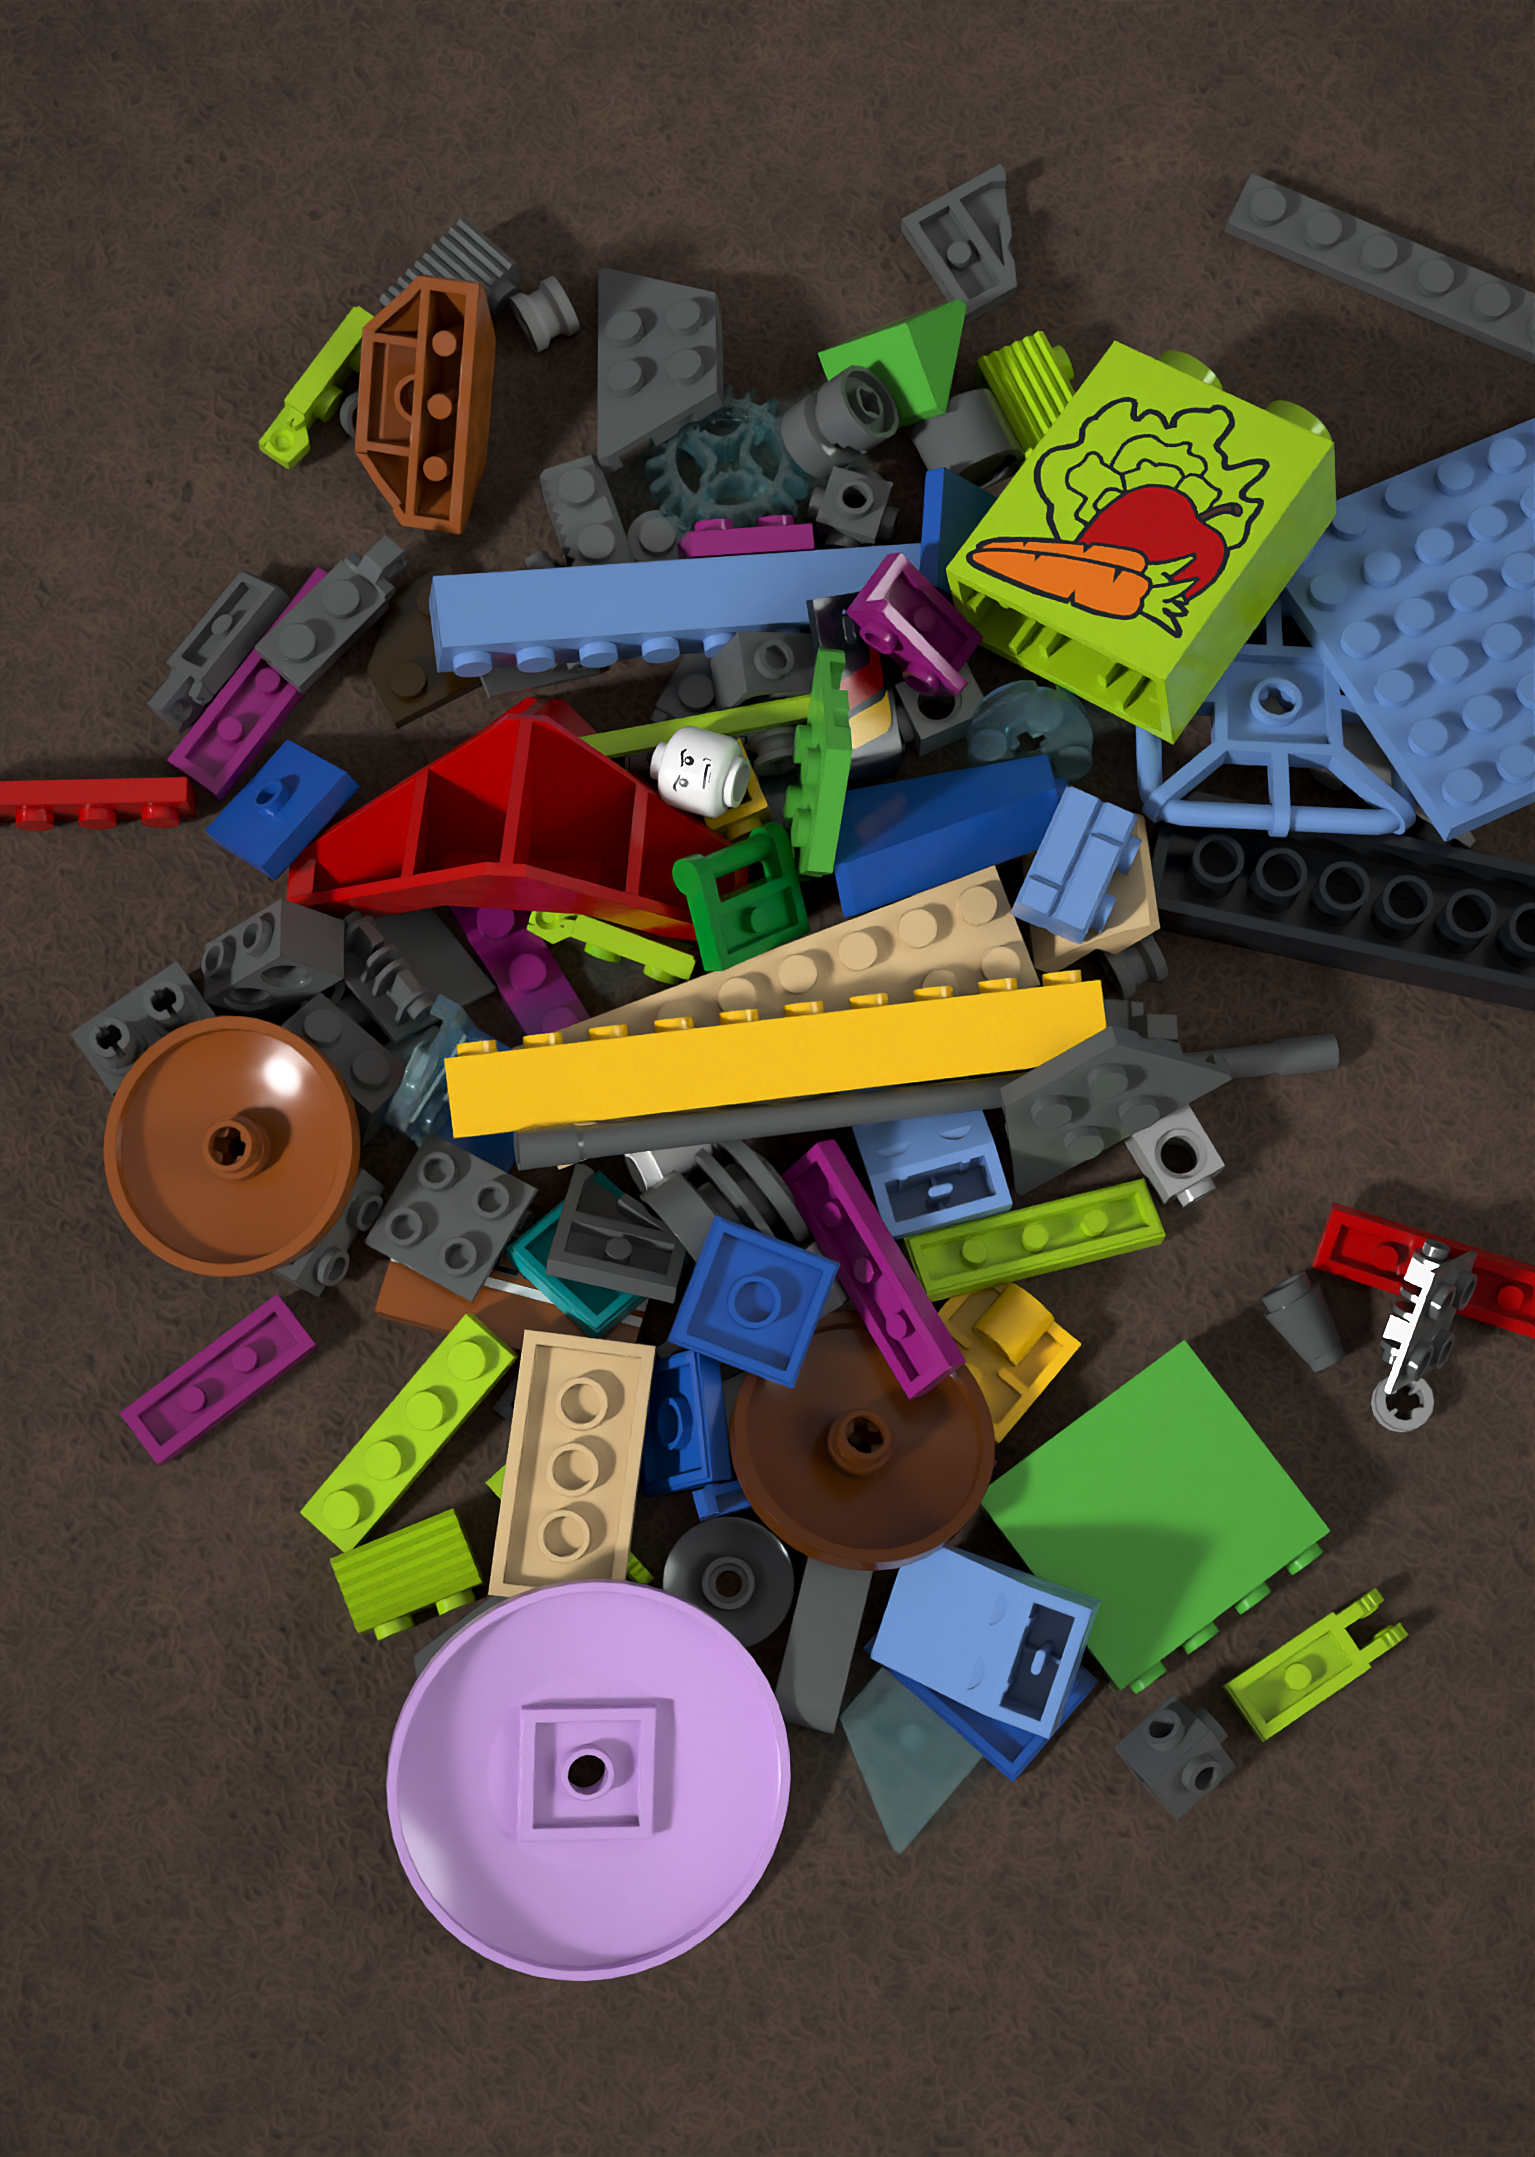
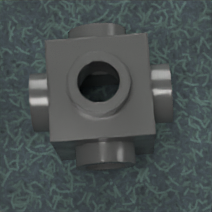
[806,466,900,550]
[1114,1694,1236,1820]

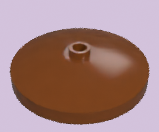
[104,1016,360,1278]

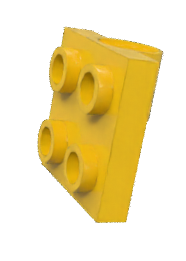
[938,1283,1081,1446]

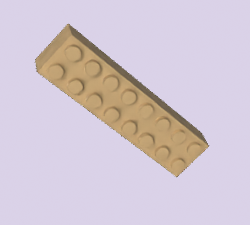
[512,865,1040,1170]

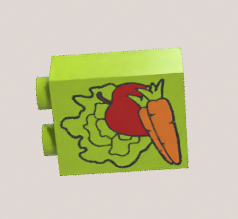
[946,341,1337,744]

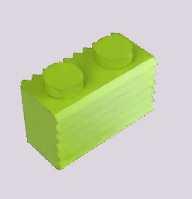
[974,331,1075,469]
[330,1508,486,1642]

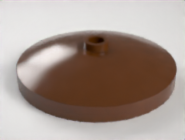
[729,1310,995,1571]

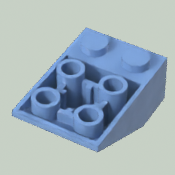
[838,1076,1013,1246]
[870,1544,1101,1739]

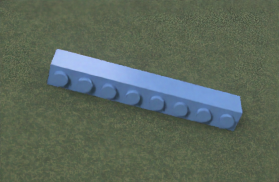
[429,543,921,677]

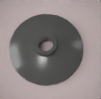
[663,1517,794,1648]

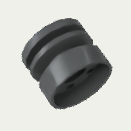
[640,1140,811,1272]

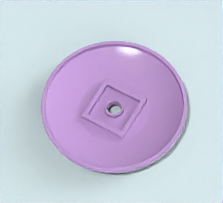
[386,1578,791,1981]

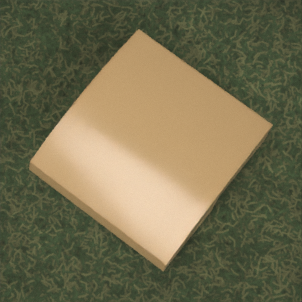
[1021,813,1160,973]

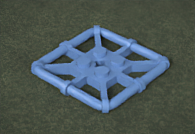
[1136,596,1417,837]

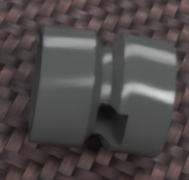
[781,365,899,479]

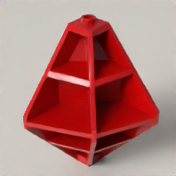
[286,697,749,946]

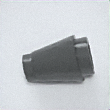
[1261,1271,1347,1373]

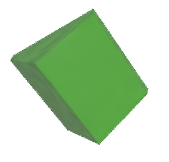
[818,298,967,428]

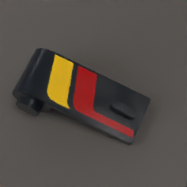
[806,592,906,787]

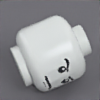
[650,726,751,818]

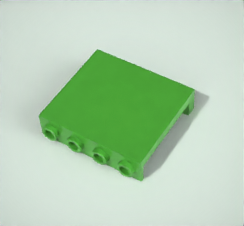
[978,1339,1330,1694]

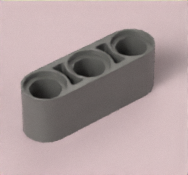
[775,1556,873,1735]

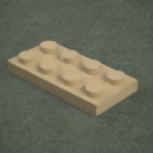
[488,1330,657,1598]

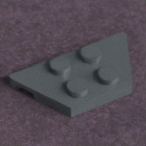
[597,268,724,473]
[1000,1025,1233,1196]

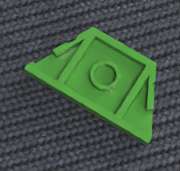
[783,648,853,882]

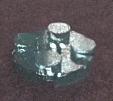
[966,680,1093,787]

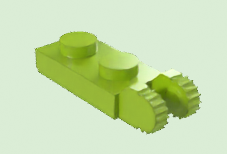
[1222,1587,1408,1742]

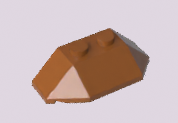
[355,274,496,535]

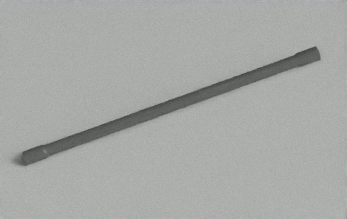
[514,1032,1339,1170]

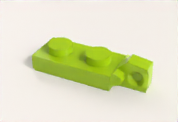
[258,306,374,470]
[526,911,703,985]

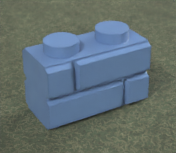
[1010,786,1142,944]

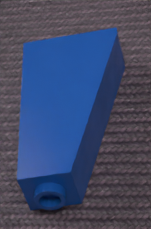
[834,754,1068,917]

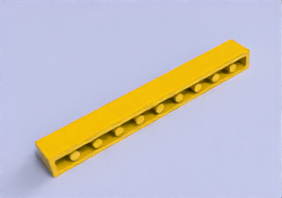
[444,970,1107,1139]

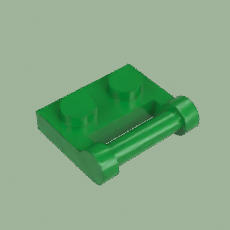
[672,822,811,971]

